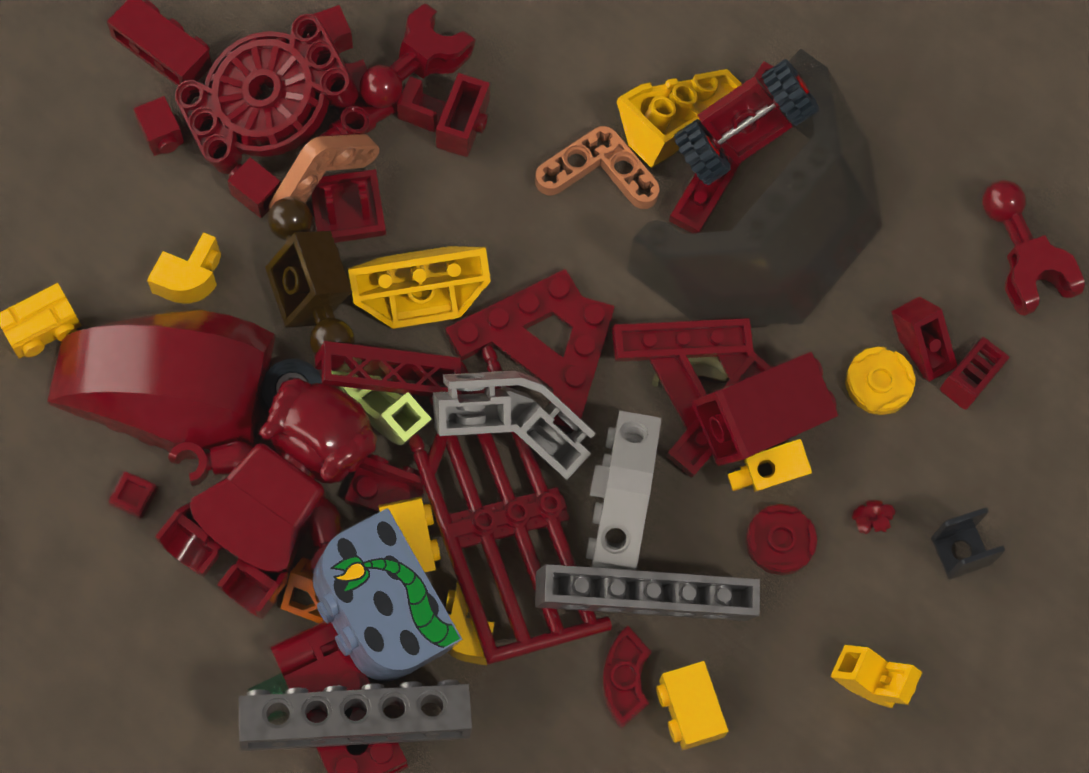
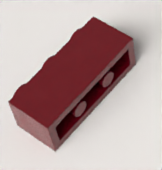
[107,0,212,86]

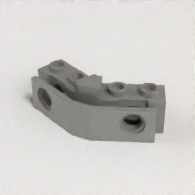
[433,371,596,479]
[586,410,661,571]

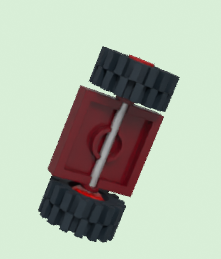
[674,59,820,185]

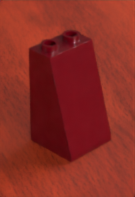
[691,351,839,466]

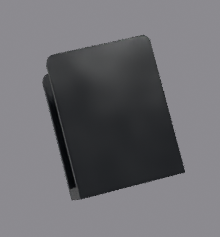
[931,507,1006,580]

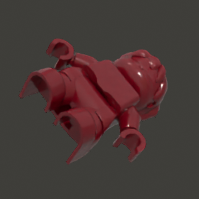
[155,378,377,620]

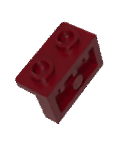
[345,454,425,514]

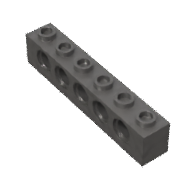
[535,564,760,621]
[239,680,472,751]

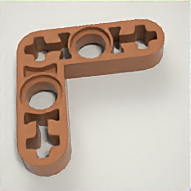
[535,126,660,209]
[269,134,380,209]

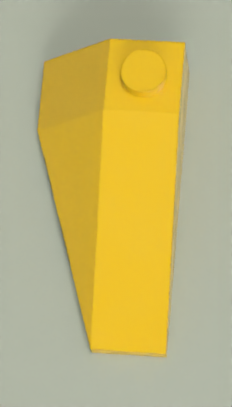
[617,69,742,168]

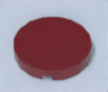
[745,504,818,576]

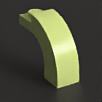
[332,371,432,445]

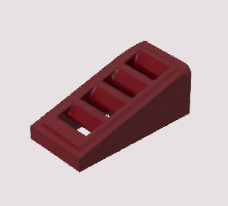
[940,336,1010,410]

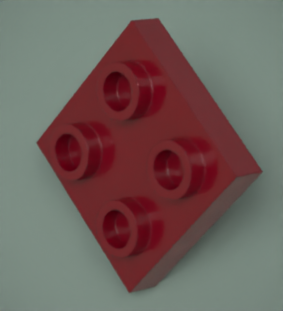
[311,169,386,243]

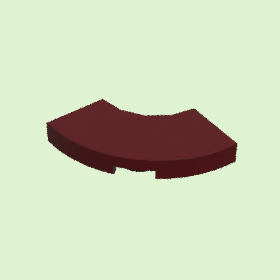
[603,625,652,729]

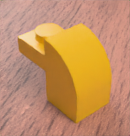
[147,232,221,304]
[445,581,494,666]
[830,645,922,708]

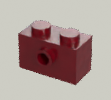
[436,73,490,158]

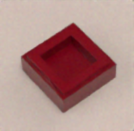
[108,471,158,519]

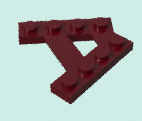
[445,269,615,433]
[612,318,771,478]

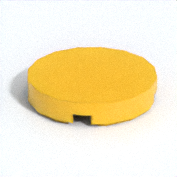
[845,346,916,415]

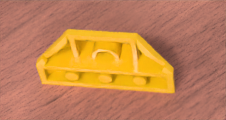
[348,246,491,329]

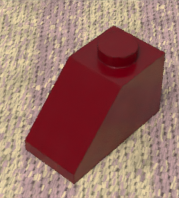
[891,296,957,382]

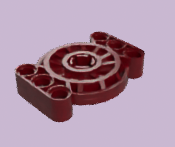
[175,14,358,174]

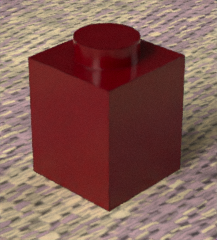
[133,96,185,156]
[227,157,281,218]

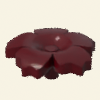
[852,499,896,535]

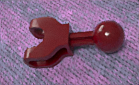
[359,3,476,108]
[982,180,1085,316]

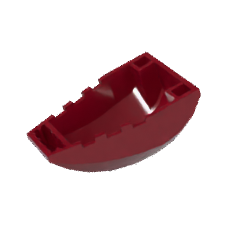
[47,310,276,460]

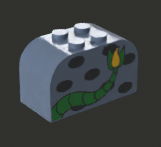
[313,508,463,681]

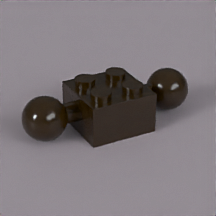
[265,197,355,355]

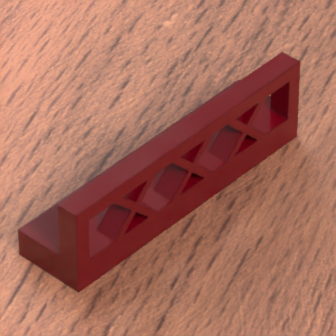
[315,341,462,397]

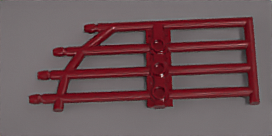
[409,346,612,665]

